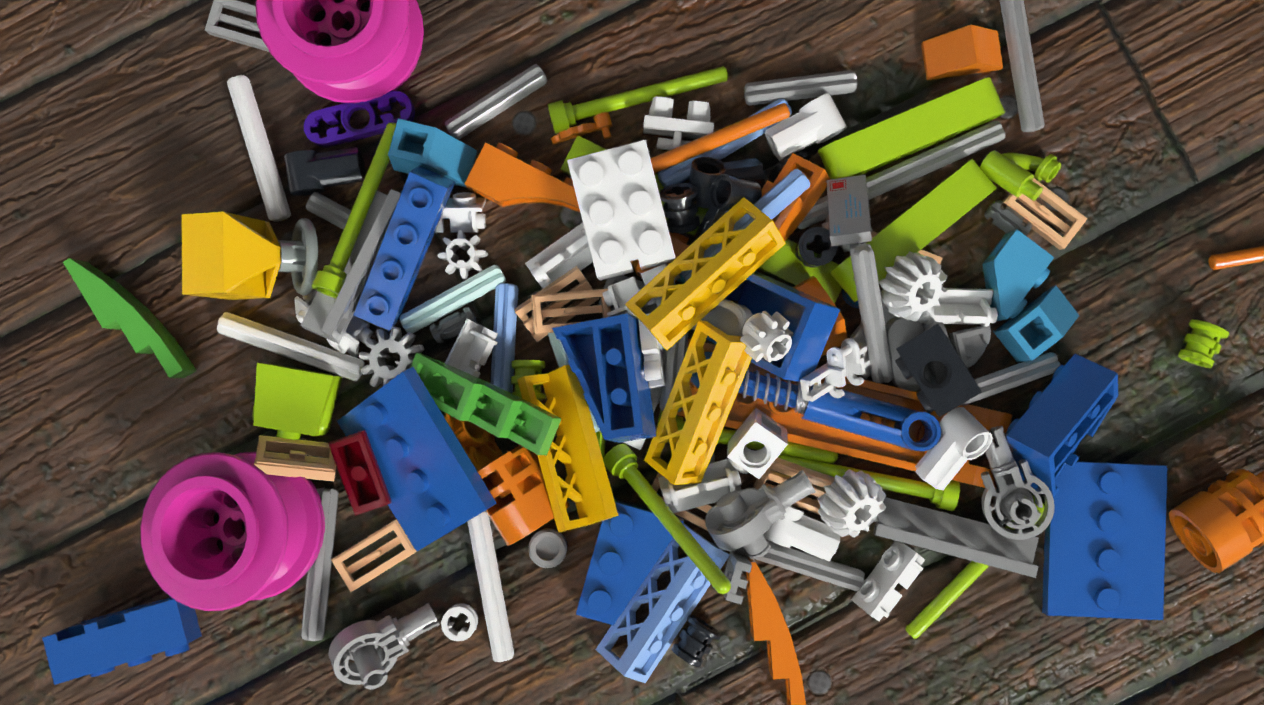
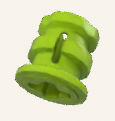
[1178,320,1229,368]
[511,360,547,401]

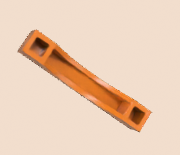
[464,142,689,283]

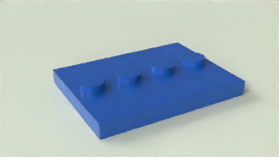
[337,367,497,552]
[1042,461,1167,620]

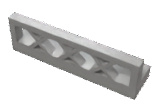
[301,189,401,344]
[873,497,1039,578]

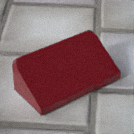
[328,430,392,516]

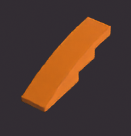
[745,557,806,705]

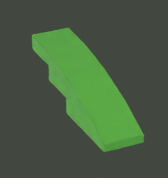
[63,258,197,378]
[410,352,561,455]

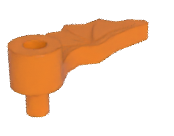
[551,112,613,145]

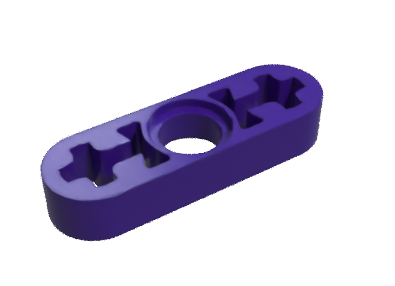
[304,91,415,148]

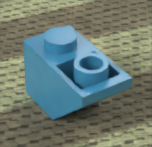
[388,119,477,188]
[982,229,1054,321]
[994,285,1079,362]

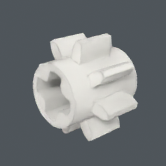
[438,230,488,280]
[740,311,794,363]

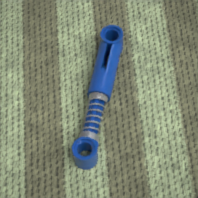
[690,352,941,451]

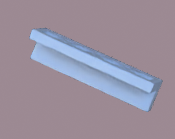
[595,523,730,683]

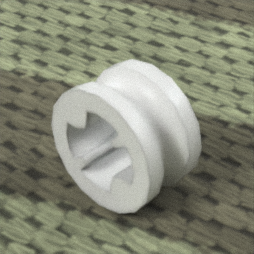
[441,603,478,641]

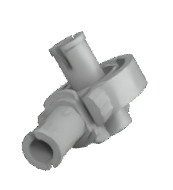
[981,426,1054,540]
[705,470,816,560]
[328,602,440,690]

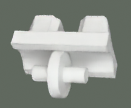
[643,96,714,150]

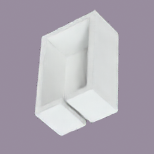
[567,140,675,280]

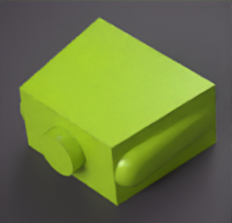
[252,363,343,440]

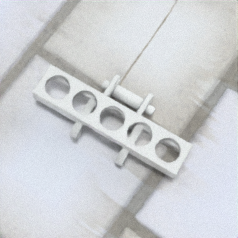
[800,338,870,402]

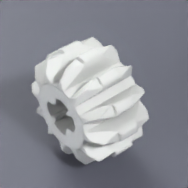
[879,251,948,322]
[359,327,424,387]
[817,469,886,538]

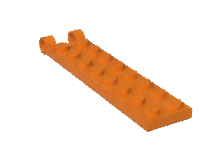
[662,339,1013,490]

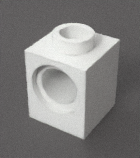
[727,408,788,479]

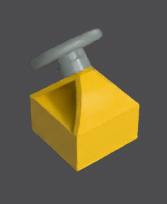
[181,212,318,300]

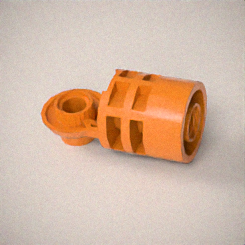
[444,413,570,546]
[1169,468,1264,573]

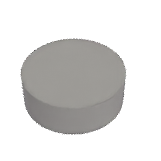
[528,528,567,568]

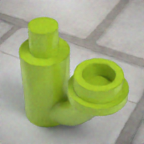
[980,150,1061,201]

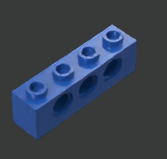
[354,166,455,331]

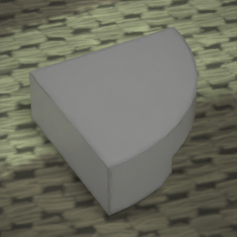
[949,324,991,368]

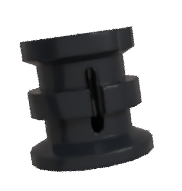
[659,183,700,234]
[795,227,838,268]
[671,615,722,668]

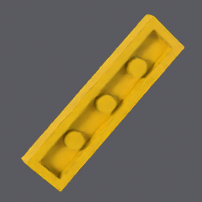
[625,197,786,351]
[644,320,752,485]
[517,365,619,533]

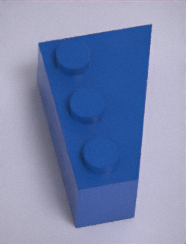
[552,314,657,443]
[1006,354,1118,499]
[576,497,684,626]
[42,597,202,685]

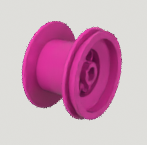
[255,0,424,103]
[140,452,325,611]

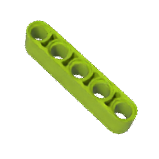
[818,77,1005,179]
[830,159,997,303]

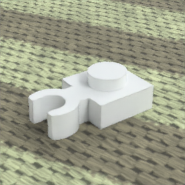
[638,313,665,388]

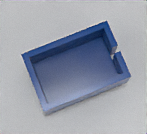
[706,271,841,382]

